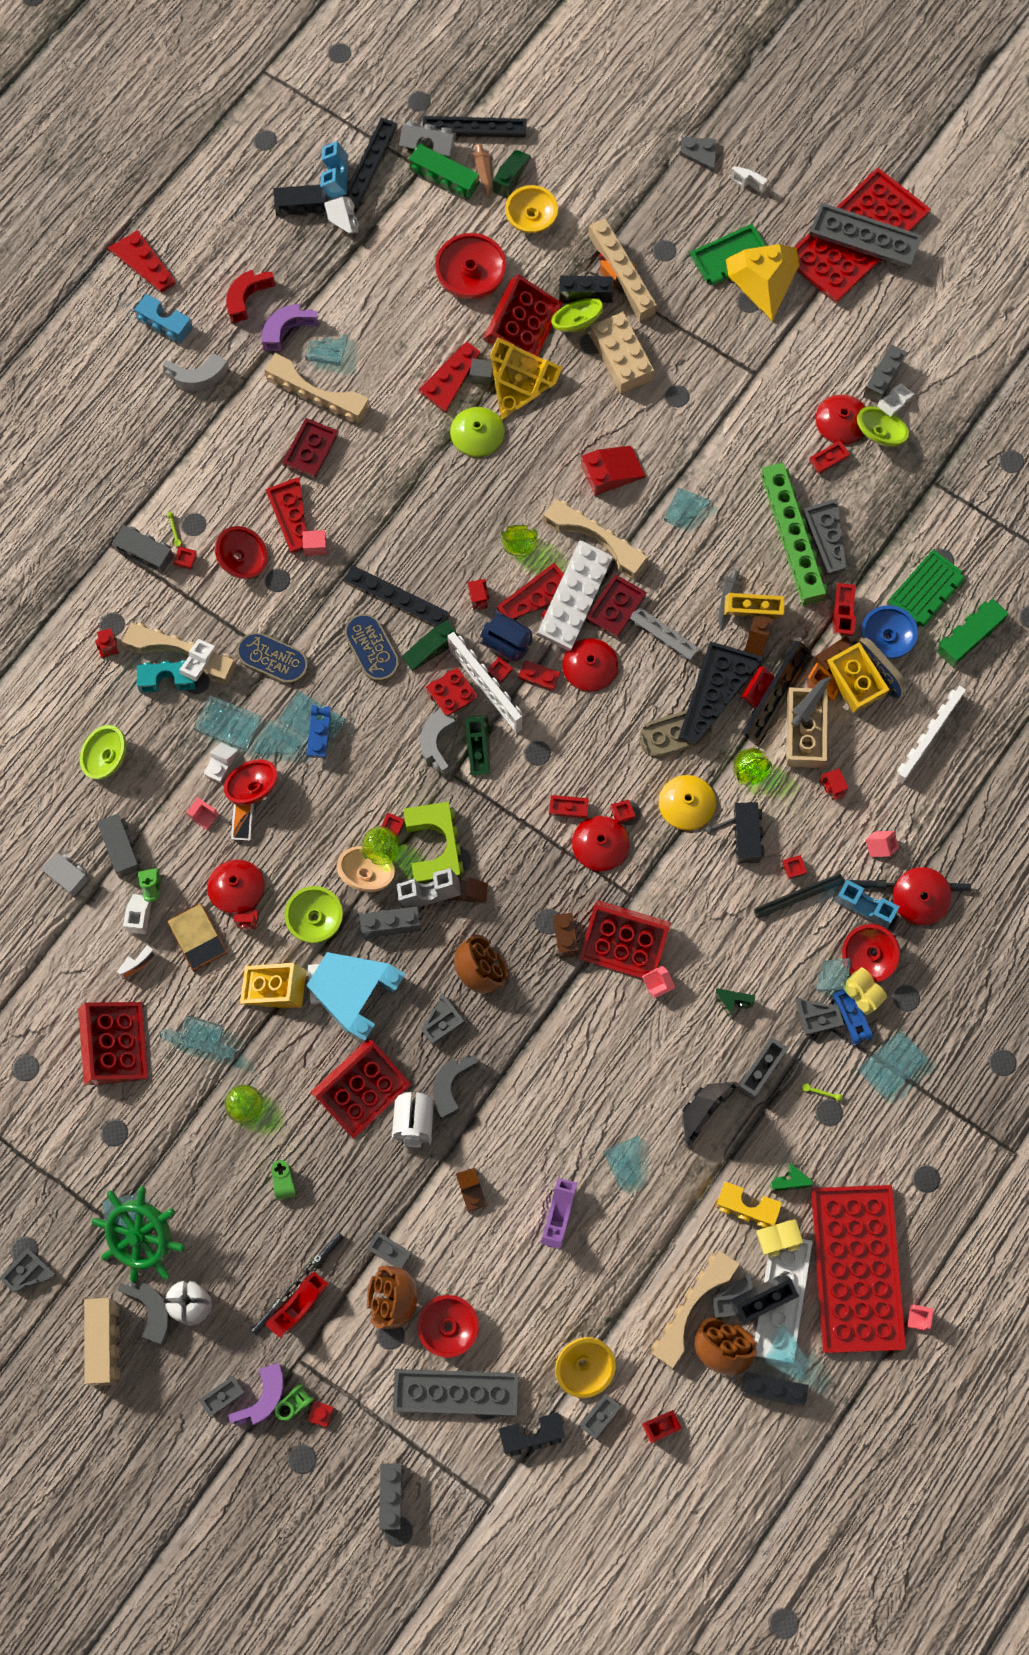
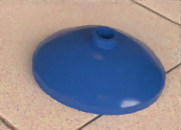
[861,605,918,659]

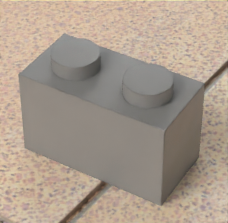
[41,852,89,897]

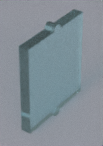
[816,958,851,992]

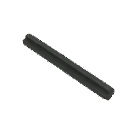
[754,873,844,919]

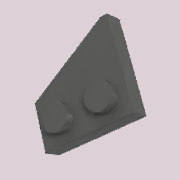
[795,998,844,1036]
[0,1248,56,1293]

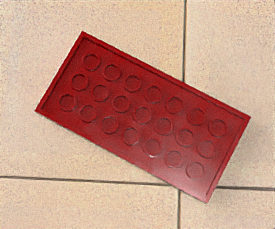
[795,167,931,303]
[810,1185,906,1353]

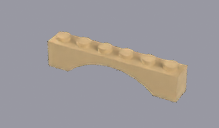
[588,218,657,322]
[264,353,370,424]
[543,499,647,580]
[122,622,236,686]
[651,1250,739,1369]

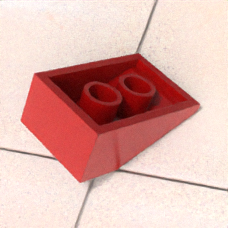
[581,445,645,496]

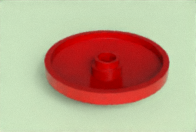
[435,233,506,299]

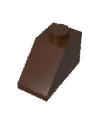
[744,614,773,656]

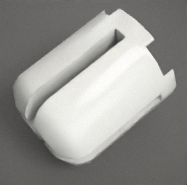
[391,1092,434,1147]
[166,1281,212,1326]

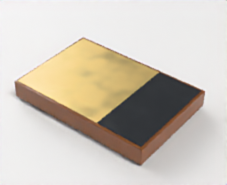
[167,903,228,972]

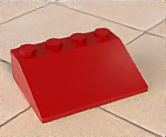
[482,274,562,356]
[579,900,672,979]
[78,1002,148,1085]
[310,1038,412,1139]

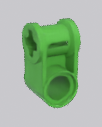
[138,868,161,902]
[271,1160,296,1201]
[275,1383,315,1422]

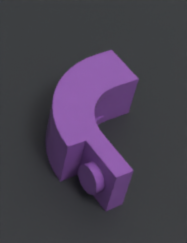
[262,304,319,351]
[540,1178,577,1249]
[228,1363,285,1426]

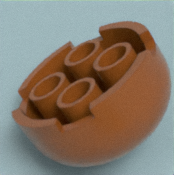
[454,934,508,994]
[367,1266,418,1329]
[694,1318,757,1375]

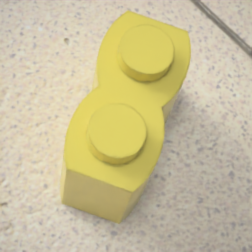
[842,967,887,1015]
[756,1219,803,1258]

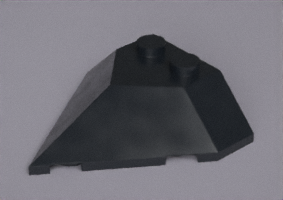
[682,1081,738,1148]

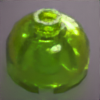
[501,525,538,559]
[733,748,772,785]
[361,826,399,865]
[224,1084,265,1125]

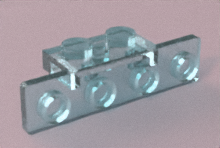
[159,1015,238,1059]

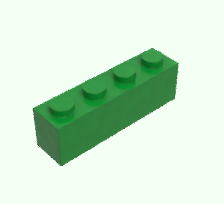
[409,144,480,199]
[937,598,1009,667]

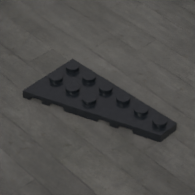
[678,641,764,746]

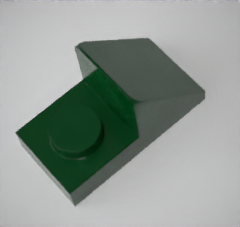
[715,988,755,1018]

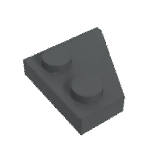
[680,137,716,172]
[421,993,465,1046]
[712,1274,753,1318]

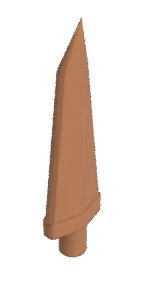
[472,144,492,198]

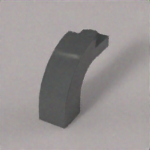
[433,1055,479,1121]
[118,1282,171,1346]

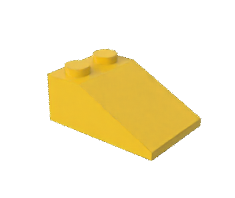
[827,642,889,714]
[240,963,307,1008]

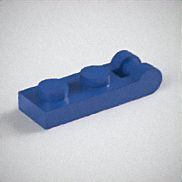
[306,705,331,759]
[832,990,873,1045]

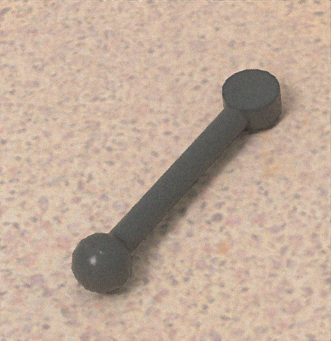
[705,818,734,834]

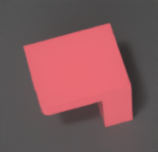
[303,530,327,556]
[186,798,219,830]
[866,831,899,857]
[642,966,675,998]
[906,1305,933,1331]

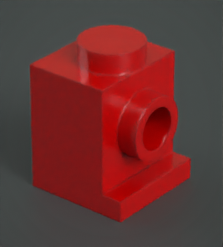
[467,578,490,610]
[95,628,119,658]
[820,768,848,801]

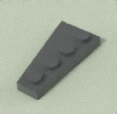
[802,498,846,576]

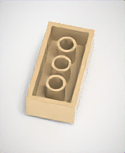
[590,312,654,394]
[786,688,827,768]
[84,1298,120,1387]

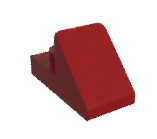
[642,1410,682,1443]

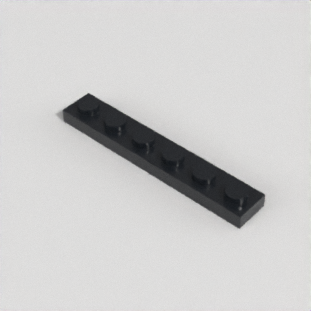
[422,116,527,137]
[342,117,397,211]
[344,565,450,627]
[742,641,812,744]

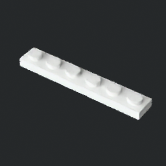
[896,685,966,784]

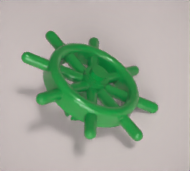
[92,1186,185,1283]

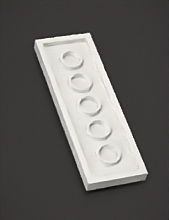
[536,540,613,651]
[447,632,523,734]
[755,1239,813,1364]

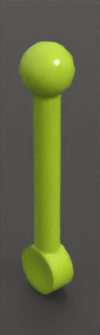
[167,512,182,548]
[802,1084,843,1101]

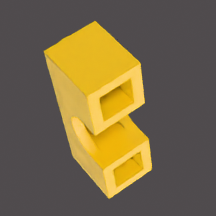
[715,1181,782,1228]

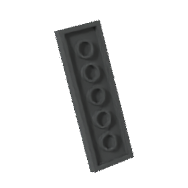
[809,202,922,268]
[393,1369,518,1416]

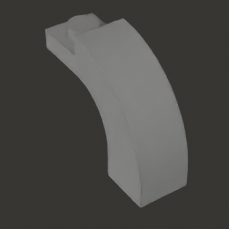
[162,353,229,391]
[420,709,456,776]

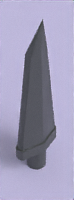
[718,570,742,630]
[791,676,832,727]

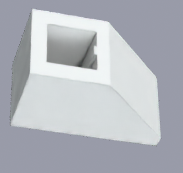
[324,197,359,233]
[123,894,152,934]

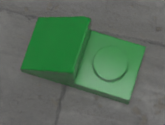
[770,1163,813,1192]

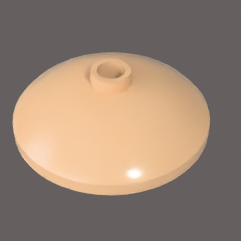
[337,846,395,892]

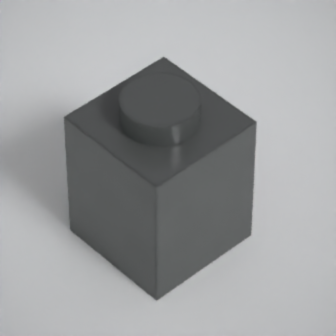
[470,359,494,386]

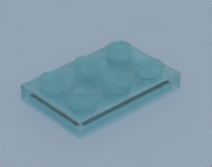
[277,690,346,747]
[194,696,262,751]
[857,1030,928,1099]

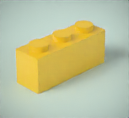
[724,593,785,618]

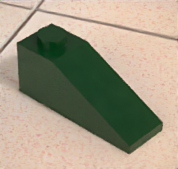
[493,149,531,198]
[402,620,458,671]
[465,715,490,775]

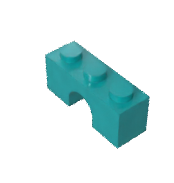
[137,660,196,693]

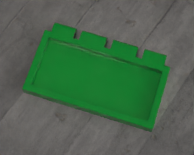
[690,224,766,286]
[886,549,966,627]

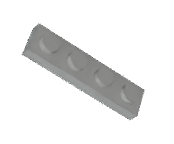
[630,607,701,660]

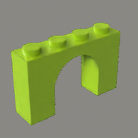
[403,802,464,884]

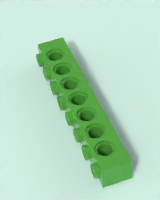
[761,462,828,606]

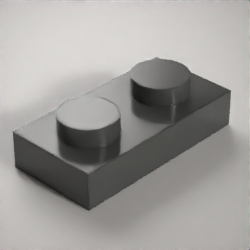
[367,1231,412,1269]
[199,1376,245,1418]
[579,1393,621,1439]

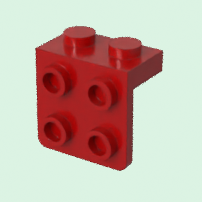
[426,667,477,716]

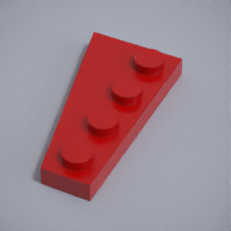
[108,230,176,293]
[419,341,480,414]
[265,477,306,554]
[496,563,564,620]

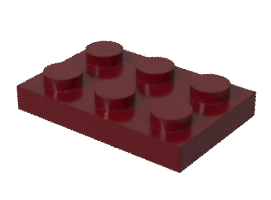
[282,417,339,479]
[586,574,647,638]

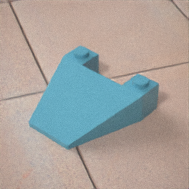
[306,952,405,1043]

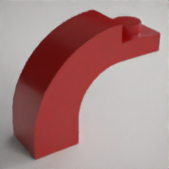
[226,270,276,324]
[833,583,856,636]
[266,1271,329,1338]

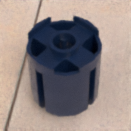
[479,611,533,662]

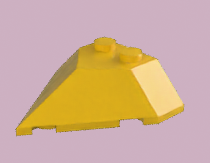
[726,244,799,322]
[490,337,563,420]

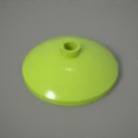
[551,298,603,332]
[857,406,909,447]
[450,407,505,457]
[80,725,127,780]
[284,886,343,943]

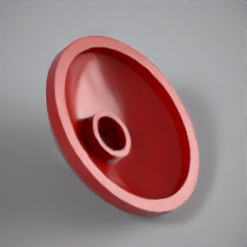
[815,394,866,445]
[215,526,268,579]
[562,638,618,692]
[224,759,278,805]
[572,816,629,872]
[207,859,265,914]
[893,867,952,925]
[842,924,900,983]
[417,1295,479,1358]

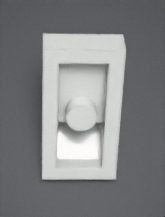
[203,743,238,783]

